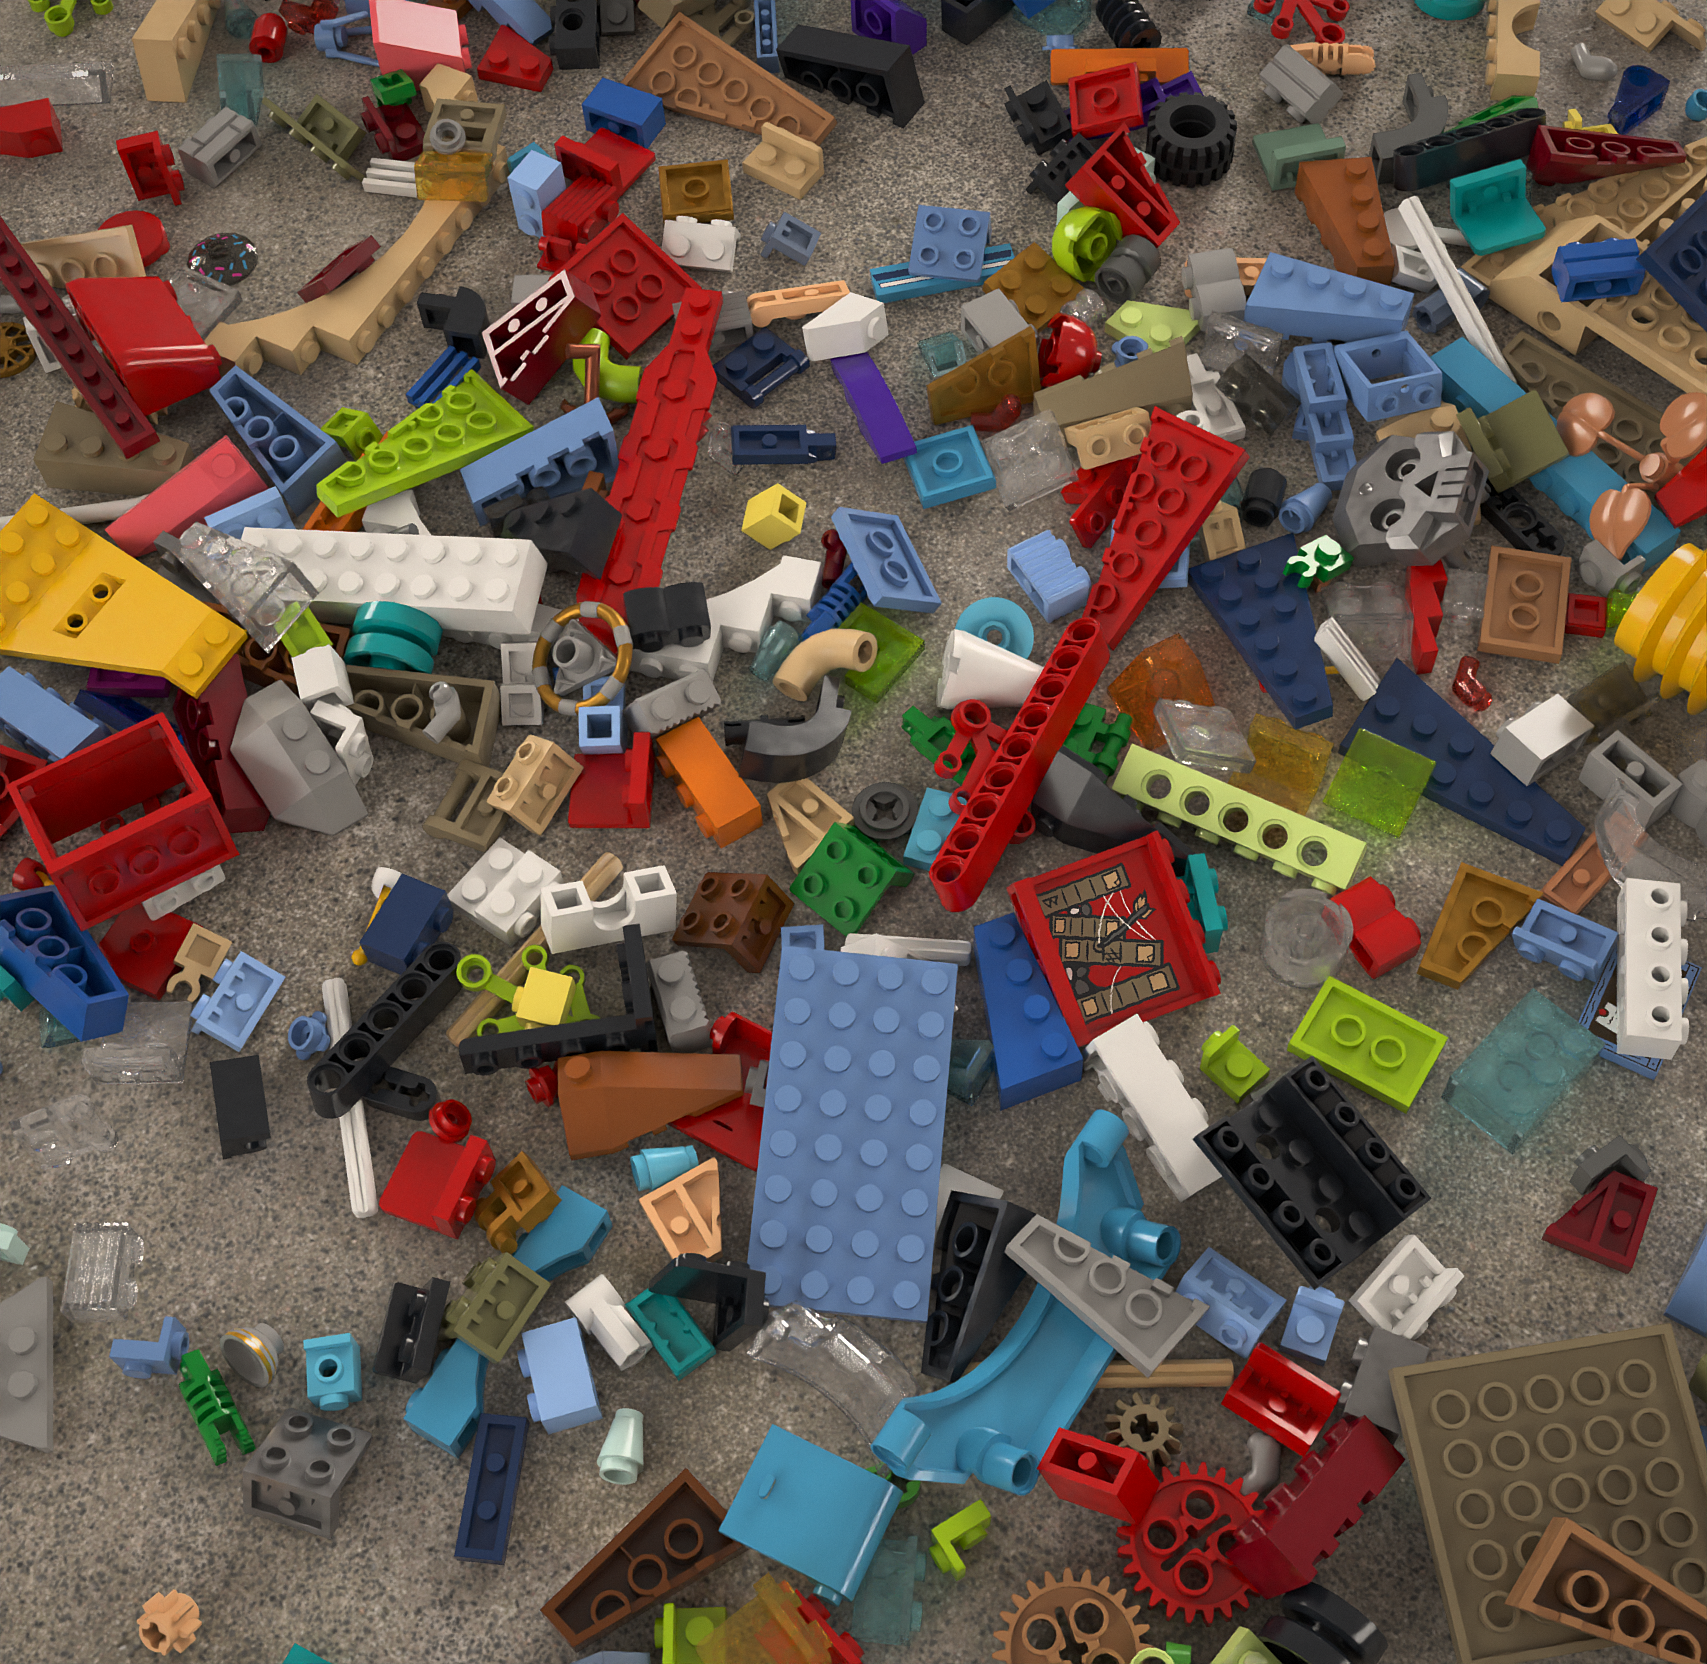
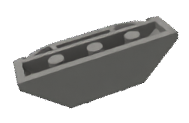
[230,679,368,836]

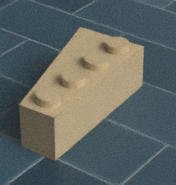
[132,0,221,103]

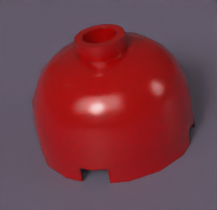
[1037,313,1102,388]

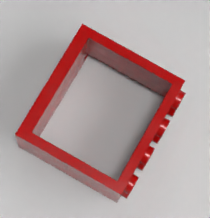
[6,712,240,932]

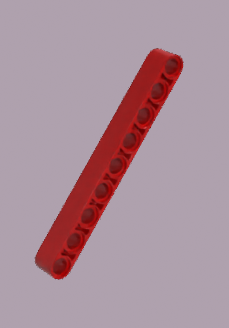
[929,617,1110,912]

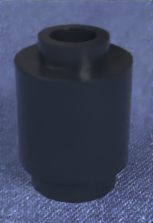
[1241,468,1287,527]

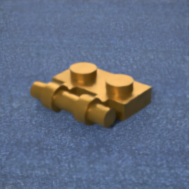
[474,1150,562,1254]

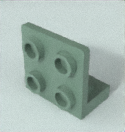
[1252,123,1346,191]

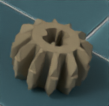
[1102,1392,1184,1474]

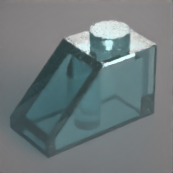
[216,53,264,125]

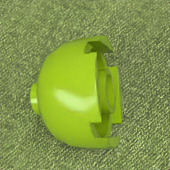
[1051,206,1123,282]

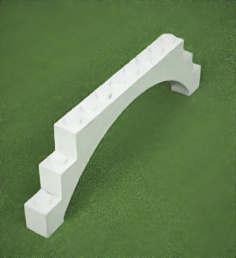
[362,489,823,683]

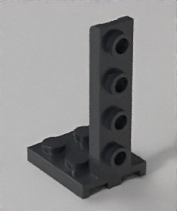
[459,924,658,1076]

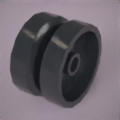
[1257,1582,1389,1664]

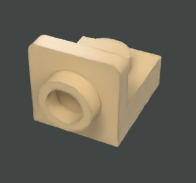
[1198,500,1246,562]

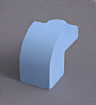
[579,676,628,755]

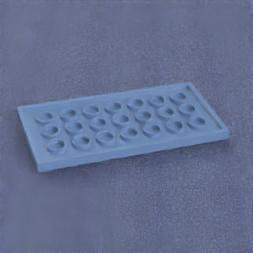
[747,946,958,1323]

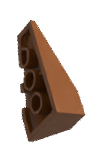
[558,1051,744,1161]

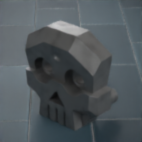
[1332,431,1491,572]

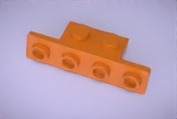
[1050,48,1189,85]

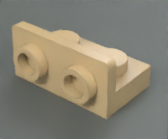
[742,122,824,200]
[1064,407,1152,470]
[487,734,584,836]

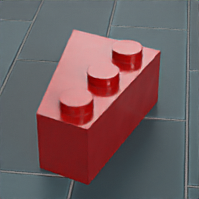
[1065,122,1180,249]

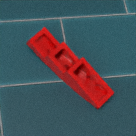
[1404,559,1448,675]

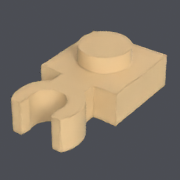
[166,923,232,1005]

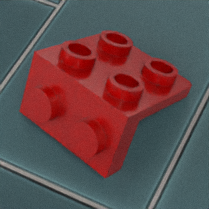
[379,1131,496,1240]

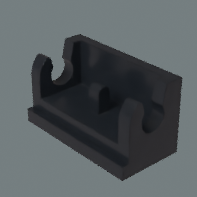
[210,1055,271,1159]

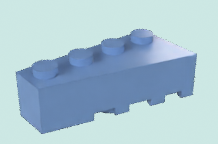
[460,397,620,526]

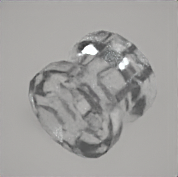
[1060,288,1107,328]

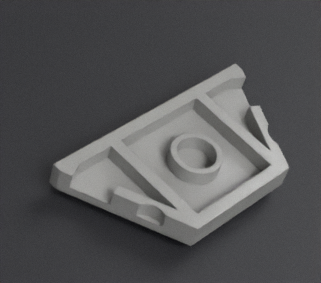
[0,1276,53,1453]

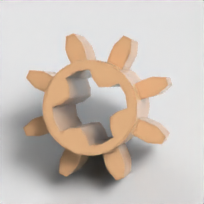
[137,1589,202,1656]

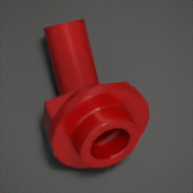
[525,1060,558,1108]

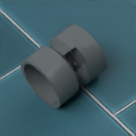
[1095,234,1161,305]

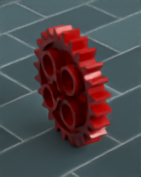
[1116,1461,1266,1627]

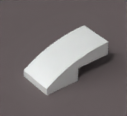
[500,641,544,726]

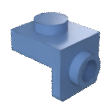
[109,1316,189,1379]

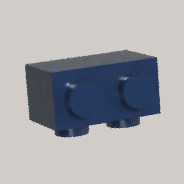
[359,874,454,975]

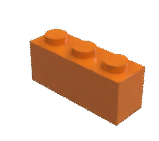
[655,716,763,849]

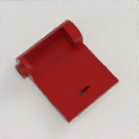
[667,1011,772,1172]

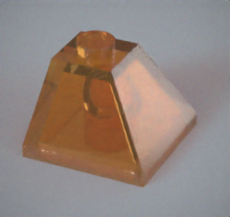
[1106,633,1218,751]

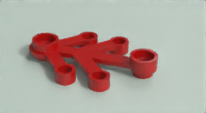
[1253,0,1350,44]
[934,699,1036,844]

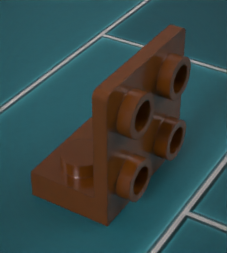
[672,872,795,973]

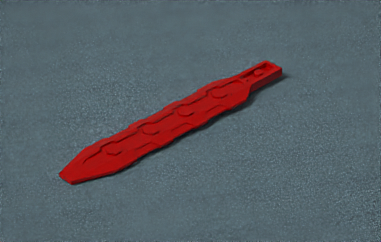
[576,287,723,656]

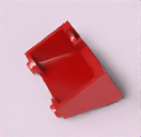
[65,276,223,416]

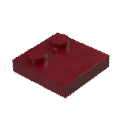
[297,235,381,303]

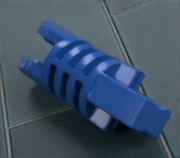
[798,562,868,642]

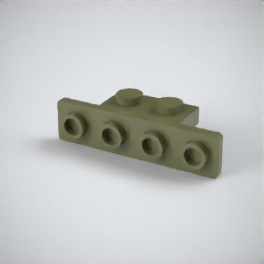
[261,94,367,182]

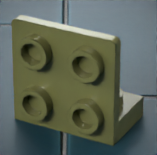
[1456,390,1569,494]
[438,1252,551,1364]

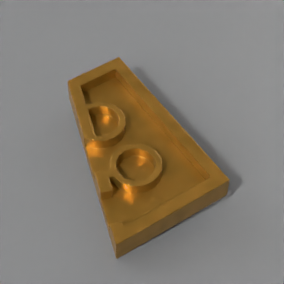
[1416,862,1544,990]

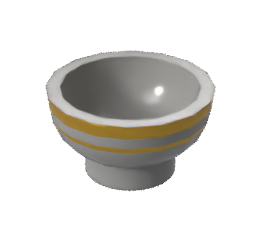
[220,1323,284,1388]

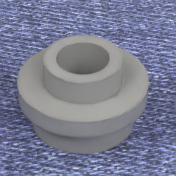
[430,119,466,155]

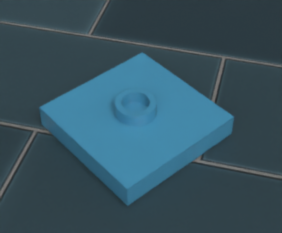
[903,425,996,509]

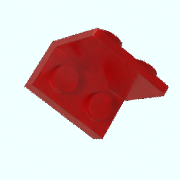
[554,128,656,200]
[568,732,655,828]

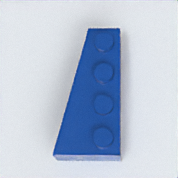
[0,884,129,1042]
[974,912,1083,1111]

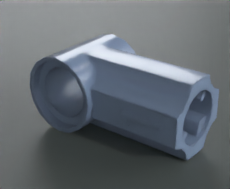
[1412,268,1490,334]

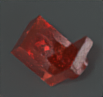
[278,0,339,35]

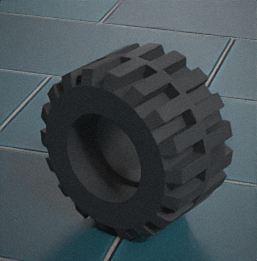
[1145,92,1237,188]

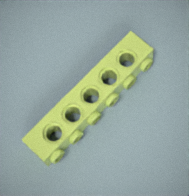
[1111,743,1368,896]

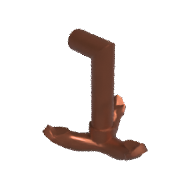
[560,344,630,424]

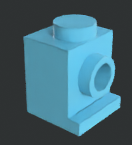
[303,1333,362,1411]

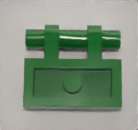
[1062,703,1133,784]

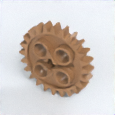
[991,1567,1154,1664]

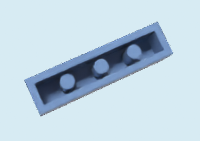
[754,0,779,73]

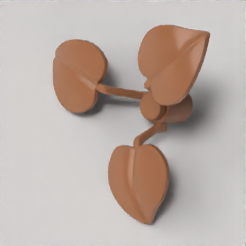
[1556,392,1707,561]

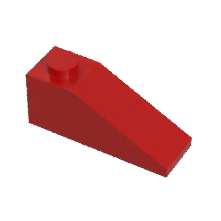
[0,98,63,158]

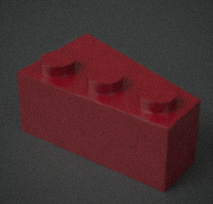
[482,269,602,405]

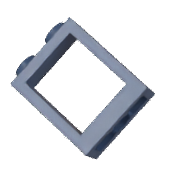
[1334,330,1442,422]

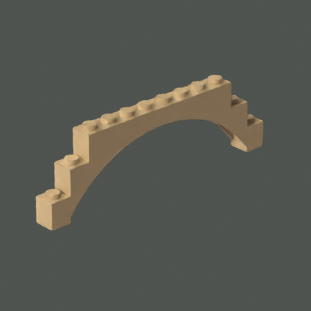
[204,63,510,377]

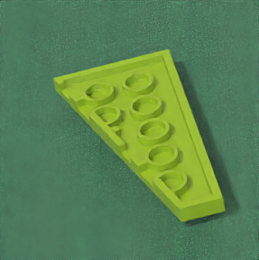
[316,369,534,518]

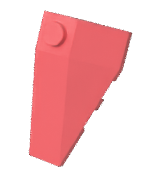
[104,435,270,558]

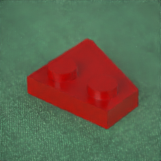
[477,25,554,92]

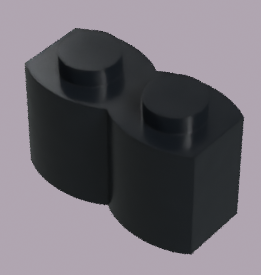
[623,582,711,653]

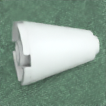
[936,629,1044,709]

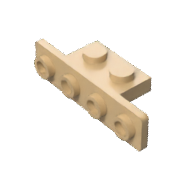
[1595,0,1707,53]

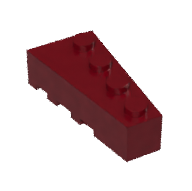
[172,654,271,834]
[1225,1415,1406,1600]

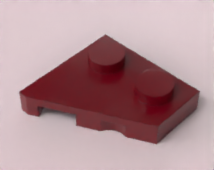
[1541,1171,1658,1274]

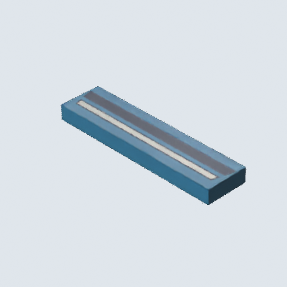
[870,243,1014,303]

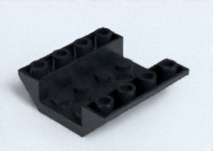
[1192,1056,1432,1290]

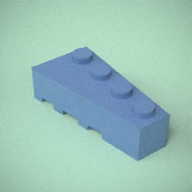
[1241,252,1415,343]
[209,365,347,518]
[0,666,112,765]

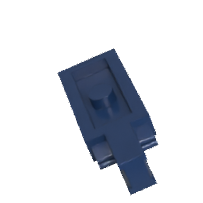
[730,425,836,465]

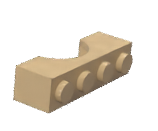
[1485,0,1540,101]

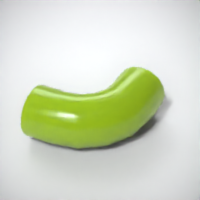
[572,328,643,404]

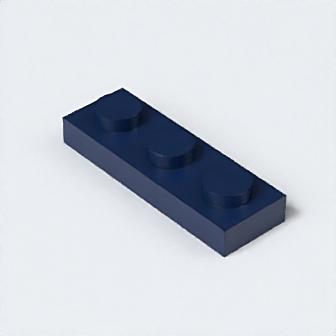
[454,1413,530,1565]

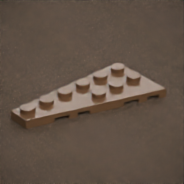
[620,12,837,146]

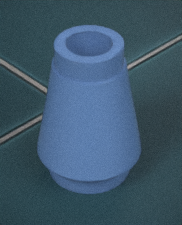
[1279,483,1332,534]

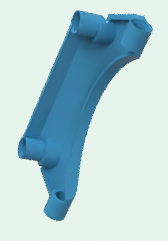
[871,1110,1181,1496]

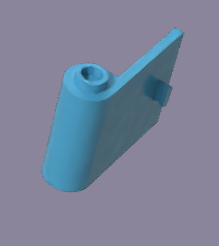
[718,1424,903,1607]

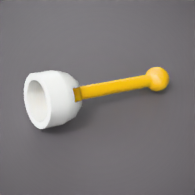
[351,867,402,966]

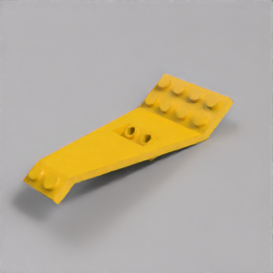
[0,493,248,699]

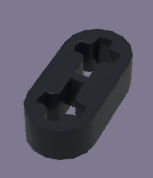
[362,1067,441,1121]

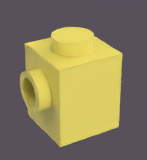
[741,483,806,550]
[512,967,576,1030]

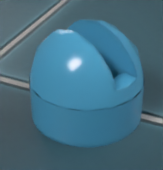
[1685,89,1707,121]

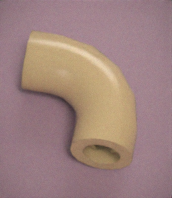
[772,629,878,702]

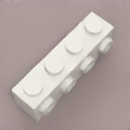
[1617,878,1689,1060]

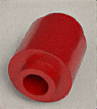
[249,13,288,63]

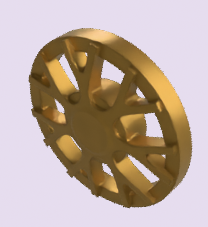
[0,322,37,378]

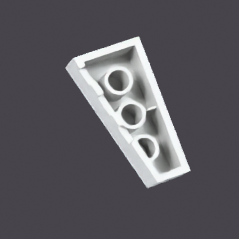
[1081,1014,1222,1203]

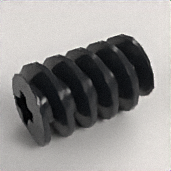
[1096,0,1162,48]

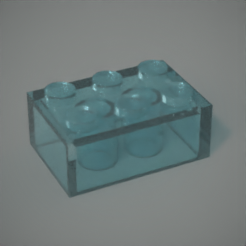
[1441,988,1606,1155]

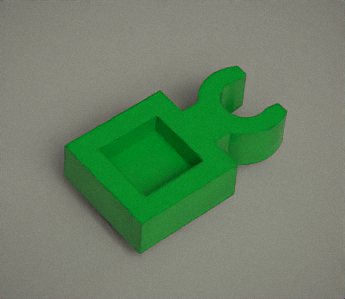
[1283,534,1354,588]

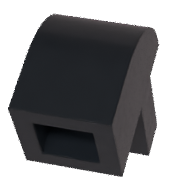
[417,286,490,359]

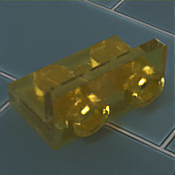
[414,151,494,202]

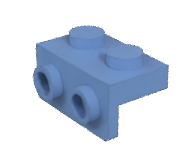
[1512,898,1620,983]

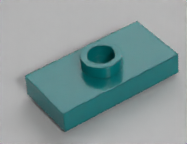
[625,1288,717,1381]

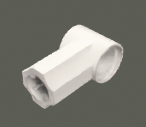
[564,1274,653,1371]

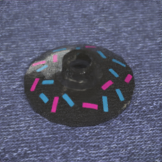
[187,233,258,288]

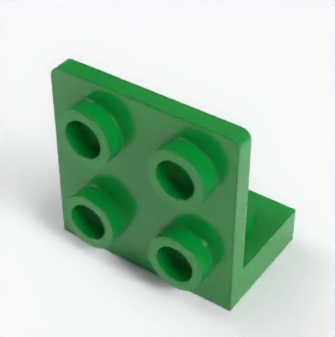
[789,822,915,937]

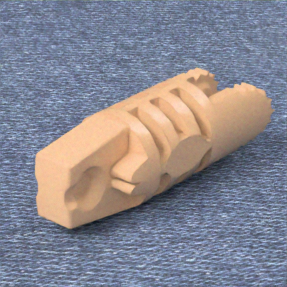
[1290,42,1375,76]

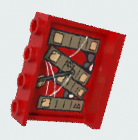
[1006,830,1221,1048]

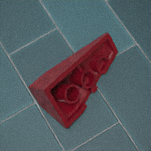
[1526,125,1687,186]

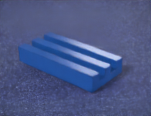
[406,345,481,408]

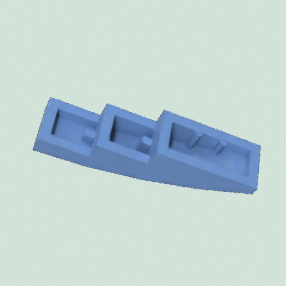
[468,0,555,46]
[1293,342,1357,491]

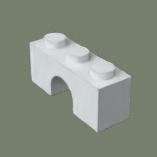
[540,865,677,954]

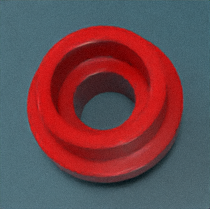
[429,1099,472,1143]

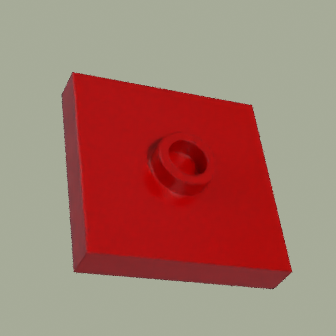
[1068,62,1144,139]
[98,903,203,1001]

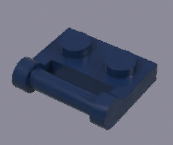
[713,327,810,409]

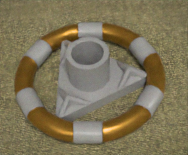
[532,601,633,717]

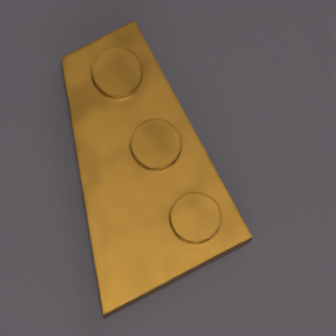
[926,325,1041,425]

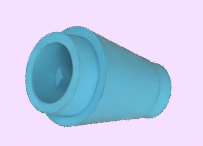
[630,1145,699,1192]

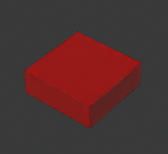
[1564,593,1607,638]

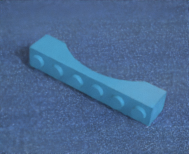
[403,1185,613,1459]

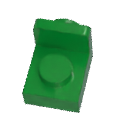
[370,69,417,107]

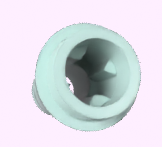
[597,1408,644,1485]

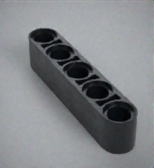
[1393,108,1546,191]
[307,942,463,1119]

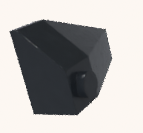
[1031,745,1196,877]
[921,1190,1047,1383]

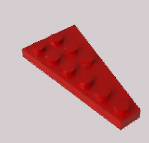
[1082,406,1250,651]

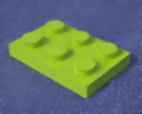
[1287,975,1449,1114]

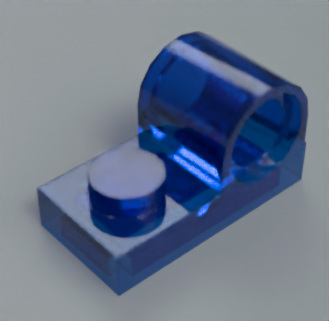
[1607,65,1670,135]

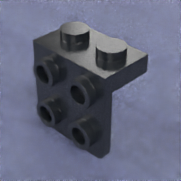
[649,1253,769,1352]

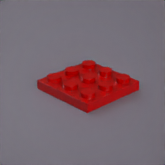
[548,213,702,360]

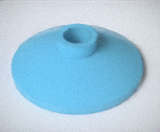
[955,597,1034,659]

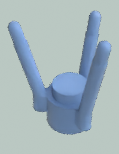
[314,11,380,67]

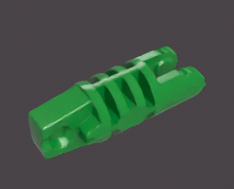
[179,1349,256,1466]

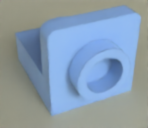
[1278,1286,1345,1367]

